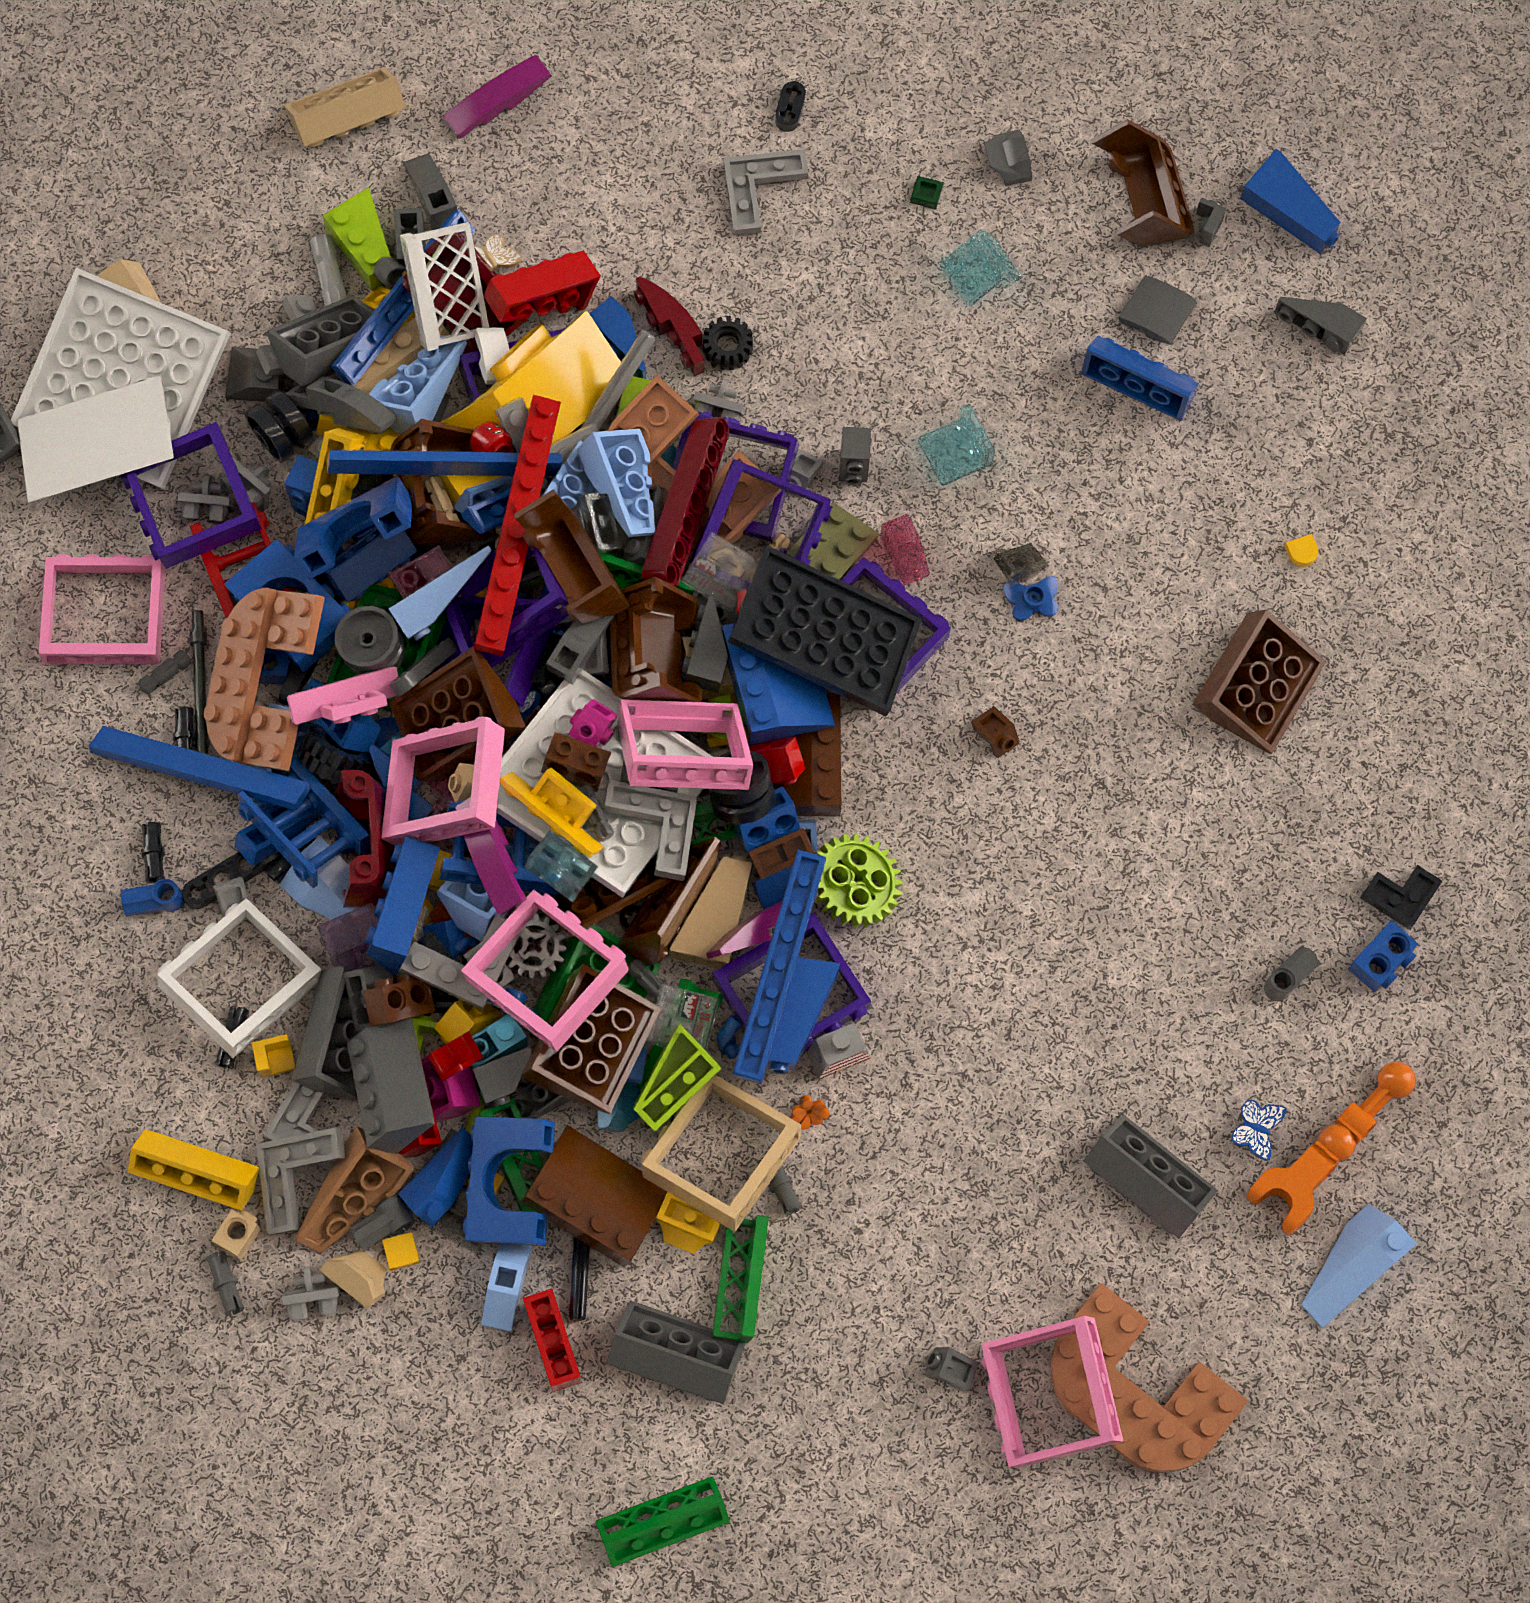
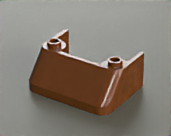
[1091,119,1194,247]
[513,489,630,624]

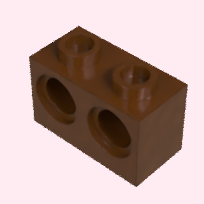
[541,732,611,793]
[749,828,815,879]
[363,974,435,1026]

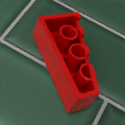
[483,250,601,323]

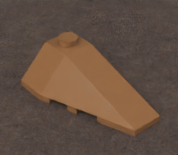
[295,1126,414,1253]

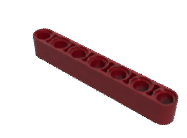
[642,417,729,587]

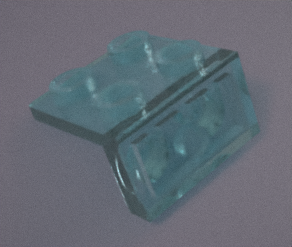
[940,229,1022,306]
[918,404,995,486]

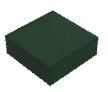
[910,176,944,209]

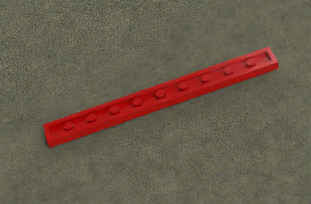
[473,394,561,656]

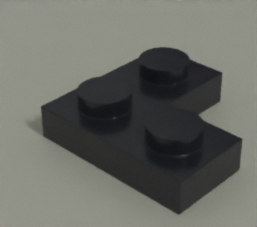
[1360,865,1442,930]

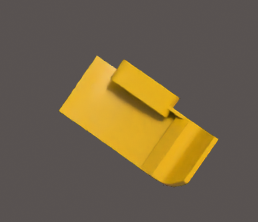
[440,310,621,453]

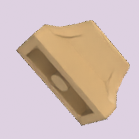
[320,1250,387,1308]

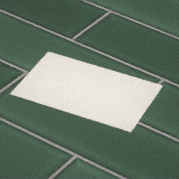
[17,375,174,503]

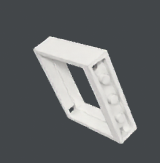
[157,898,321,1058]

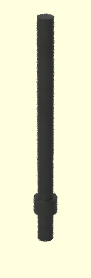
[190,610,208,755]

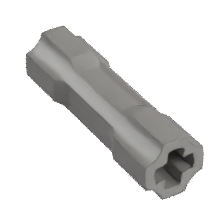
[310,234,347,306]

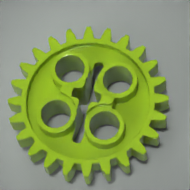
[815,833,903,928]

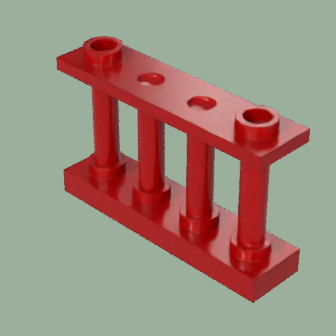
[190,502,297,618]

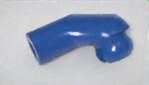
[717,1015,743,1059]

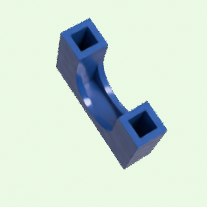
[294,476,412,580]
[224,539,351,673]
[463,1117,555,1246]

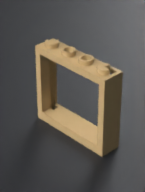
[641,1075,801,1232]

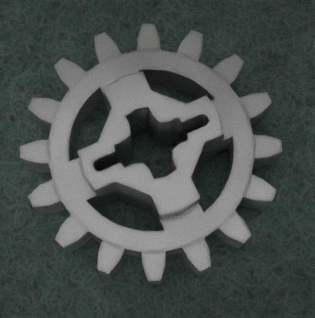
[508,913,566,980]

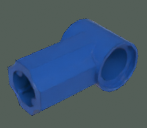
[121,879,184,917]

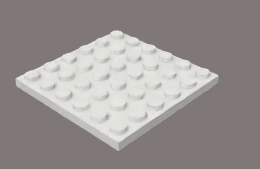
[11,268,231,489]
[496,669,713,898]

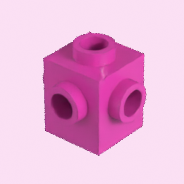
[568,699,618,747]

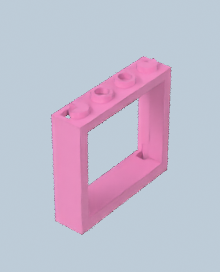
[39,554,166,664]
[617,699,753,790]
[381,717,505,846]
[461,890,629,1052]
[981,1316,1124,1468]

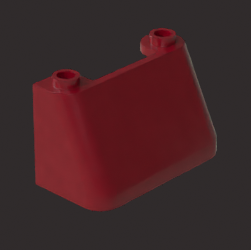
[402,224,527,354]
[336,770,395,908]

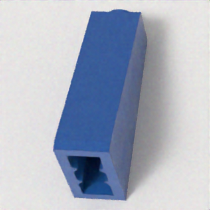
[1240,149,1341,254]
[767,957,840,1074]

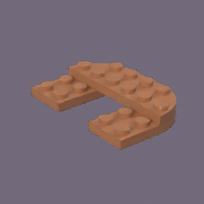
[608,375,782,552]
[204,588,325,771]
[1050,1283,1248,1473]

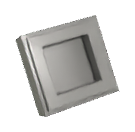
[213,877,250,915]

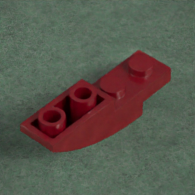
[633,276,704,376]

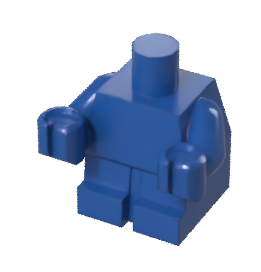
[422,920,479,962]

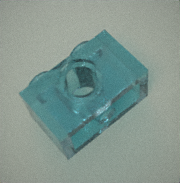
[524,830,598,902]

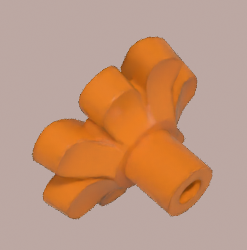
[790,1095,830,1130]

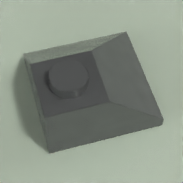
[225,347,285,402]
[473,1047,532,1108]

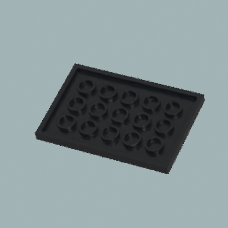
[728,545,922,717]

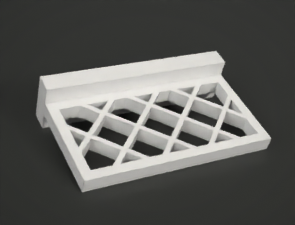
[400,222,489,351]

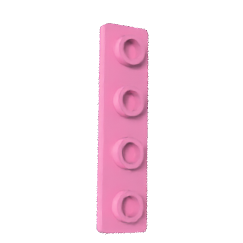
[287,666,398,724]

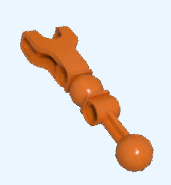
[1246,1061,1416,1236]

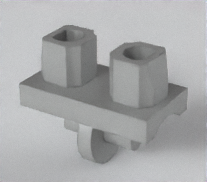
[693,379,746,420]
[220,458,272,510]
[177,475,234,522]
[282,1267,340,1320]

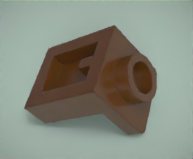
[971,706,1019,758]

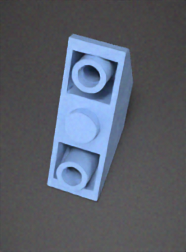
[481,1244,533,1332]

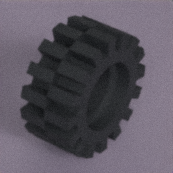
[703,316,753,370]

